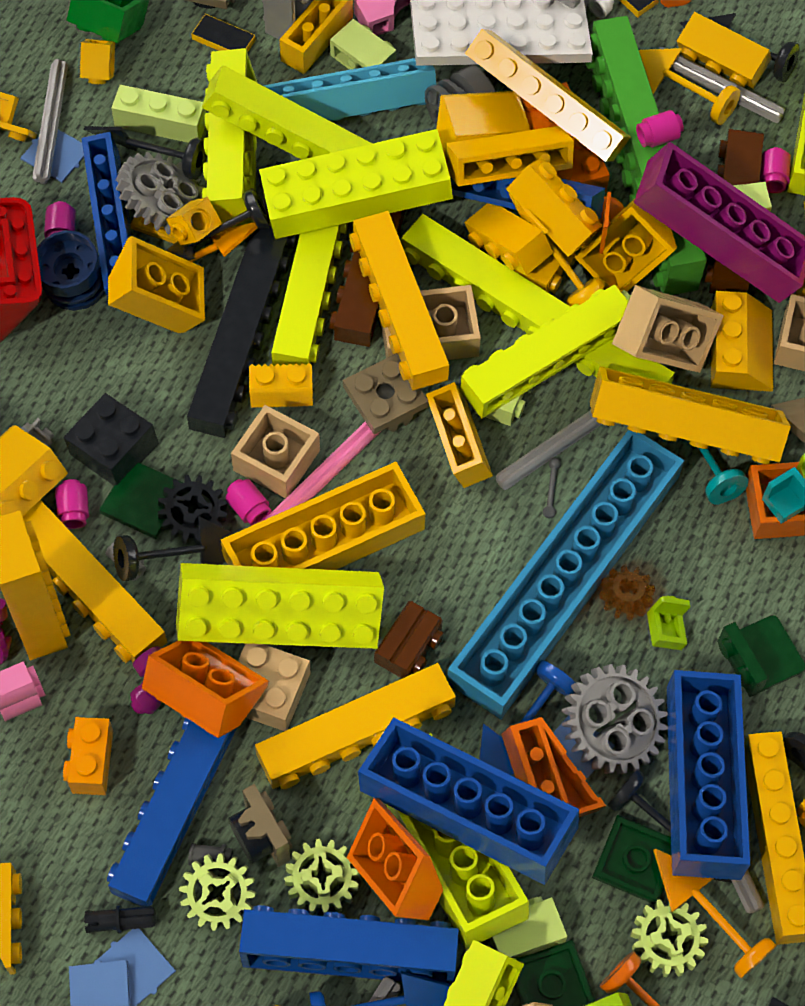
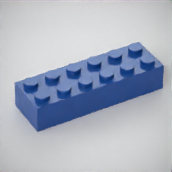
[667,670,750,880]
[358,717,579,885]
[239,905,459,984]

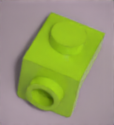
[647,596,691,650]

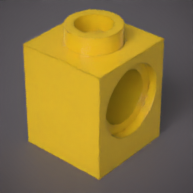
[80,39,115,84]
[166,197,222,245]

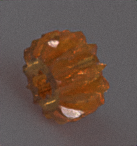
[599,564,655,622]

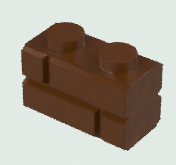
[374,601,445,678]

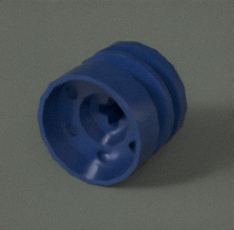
[37,230,105,311]

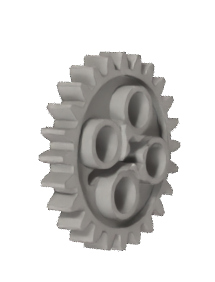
[115,152,206,234]
[561,664,668,774]

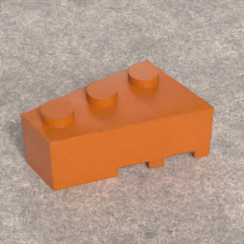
[501,717,606,817]

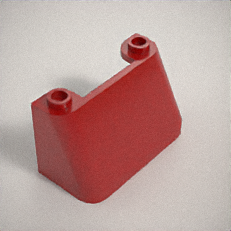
[0,197,42,342]

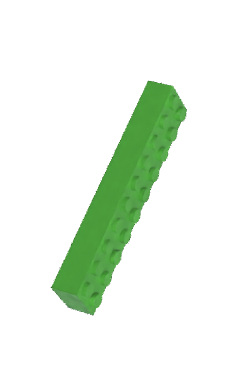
[586,16,707,295]

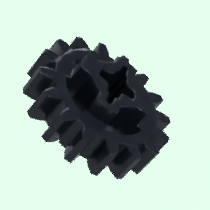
[157,475,227,545]

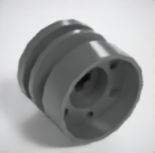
[425,65,495,126]

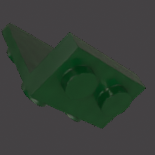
[717,615,805,697]

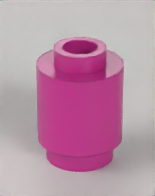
[636,110,684,148]
[760,147,791,194]
[44,201,76,238]
[55,479,89,529]
[225,479,272,526]

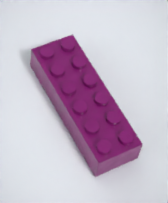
[634,141,805,303]

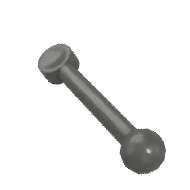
[543,458,561,518]

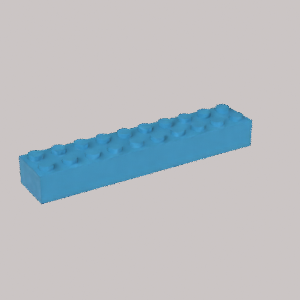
[447,430,684,720]

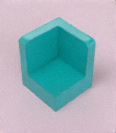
[762,467,805,524]

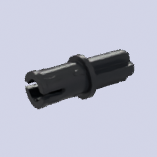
[84,905,156,934]

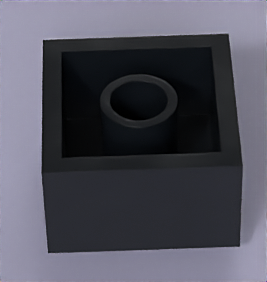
[63,393,159,486]

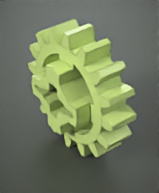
[284,839,360,915]
[179,853,256,931]
[630,899,708,977]

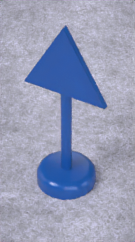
[479,660,576,775]
[309,971,451,1006]

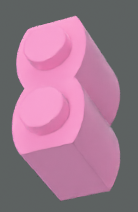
[0,661,46,721]

